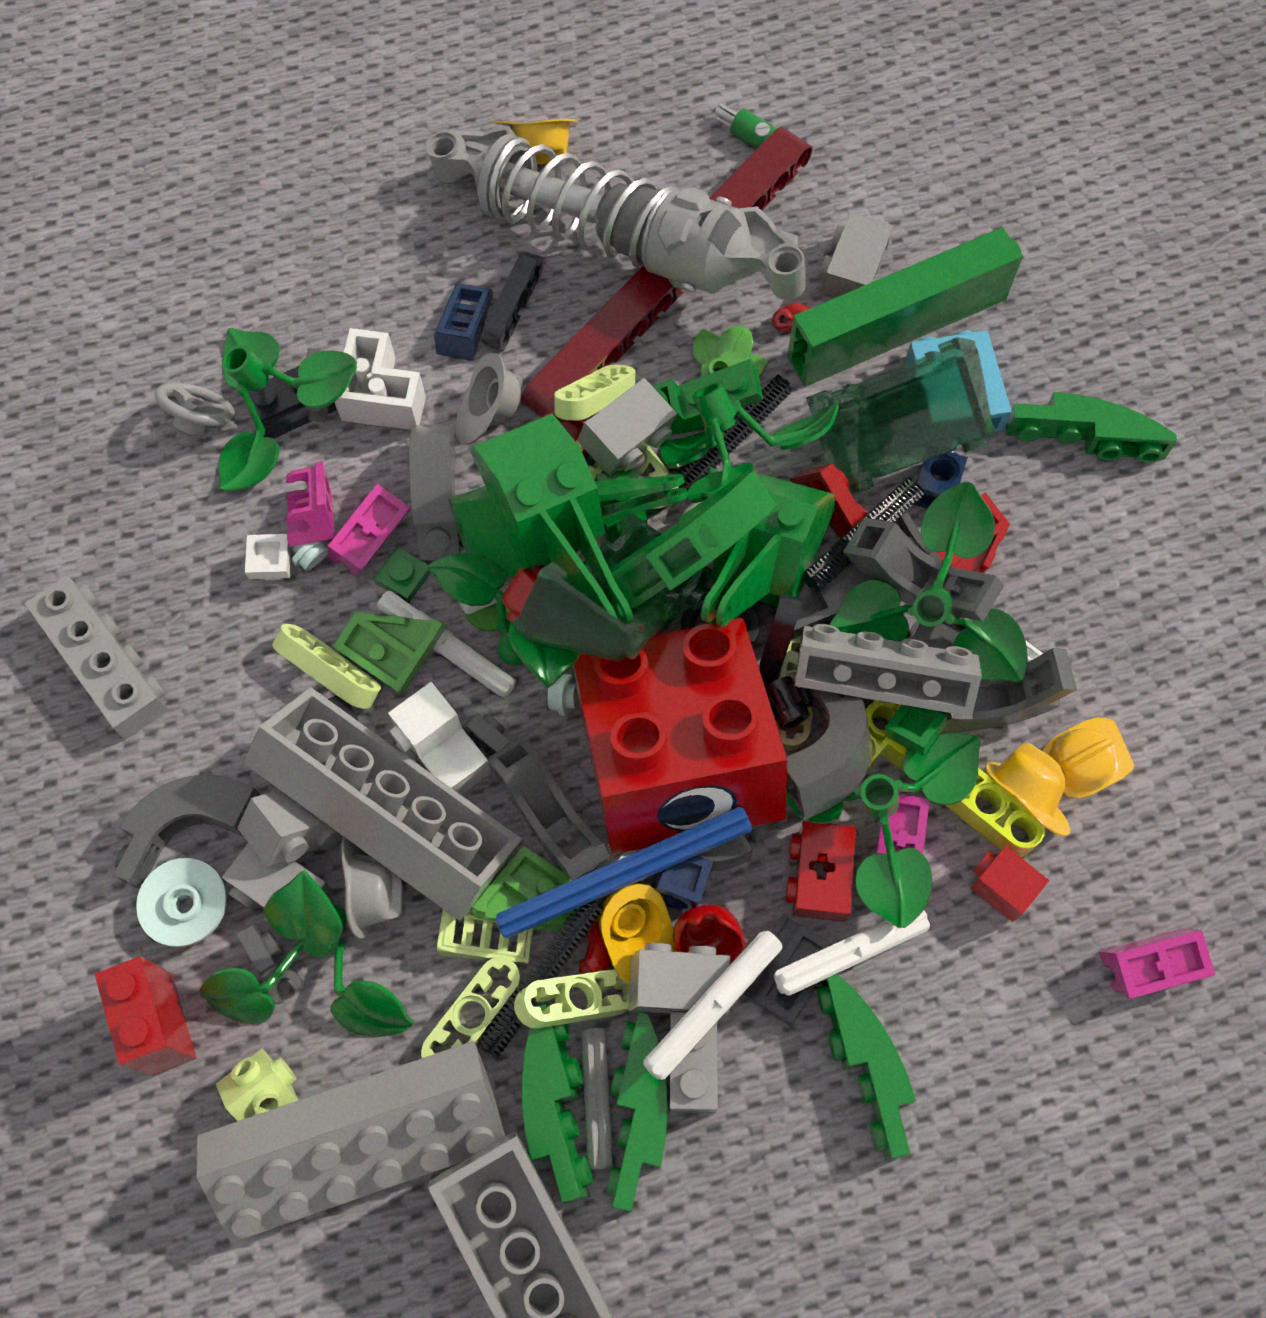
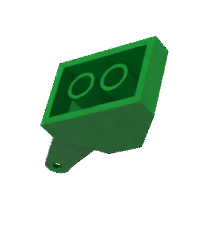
[470,413,633,631]
[701,473,835,627]
[448,474,688,577]

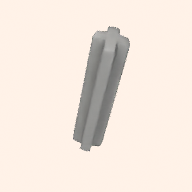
[581,1028,613,1170]

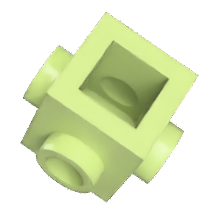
[216,1049,298,1121]

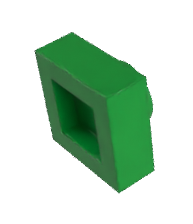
[373,547,431,603]
[885,705,947,756]

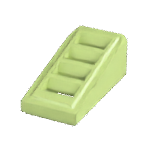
[437,909,533,965]

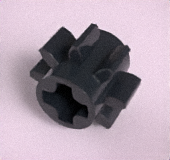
[765,676,814,730]

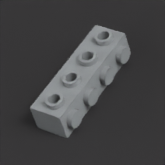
[24,575,168,740]
[794,624,982,717]

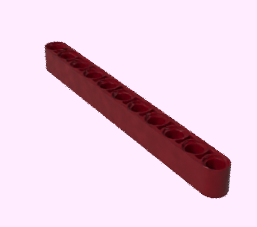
[521,127,813,417]

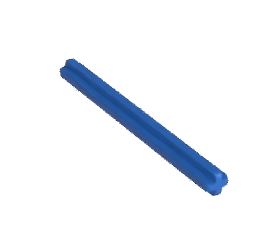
[496,807,752,938]

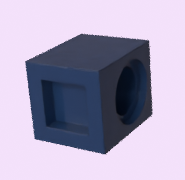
[914,446,968,509]
[651,855,713,912]

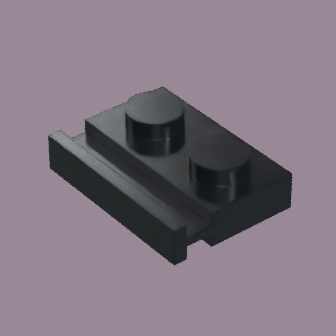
[248,366,337,439]
[742,913,834,1027]

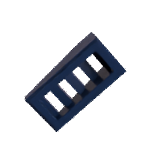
[434,283,493,361]

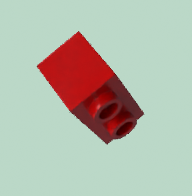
[785,821,856,922]

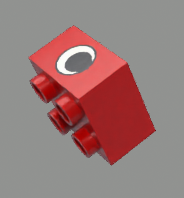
[573,618,787,855]

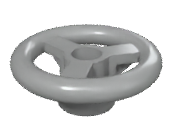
[154,383,235,435]

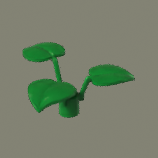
[219,328,357,492]
[661,382,839,503]
[830,482,1028,682]
[427,553,606,688]
[786,733,980,928]
[200,870,414,1037]

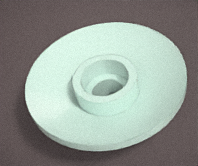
[136,858,227,947]

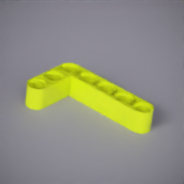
[865,700,1045,857]

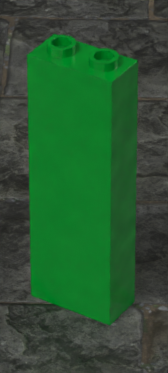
[787,227,1023,387]

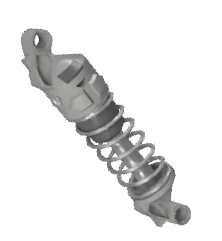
[425,126,806,300]

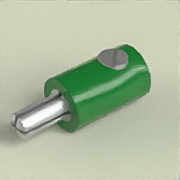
[715,104,778,149]

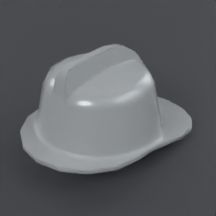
[455,353,523,445]
[341,836,403,939]

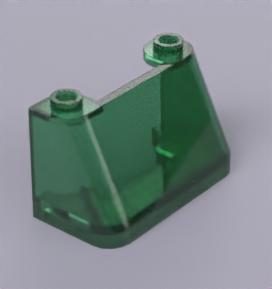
[806,337,995,494]
[515,512,713,662]

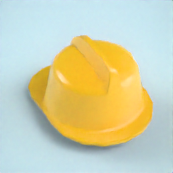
[492,119,578,165]
[1043,717,1134,798]
[985,742,1071,837]
[598,884,677,984]

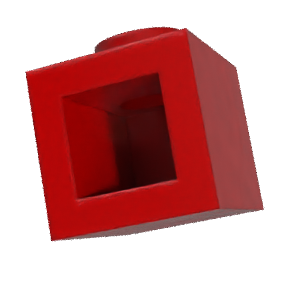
[970,846,1050,923]

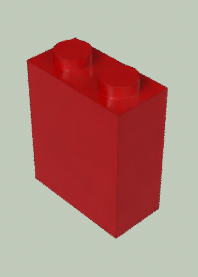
[94,956,197,1076]

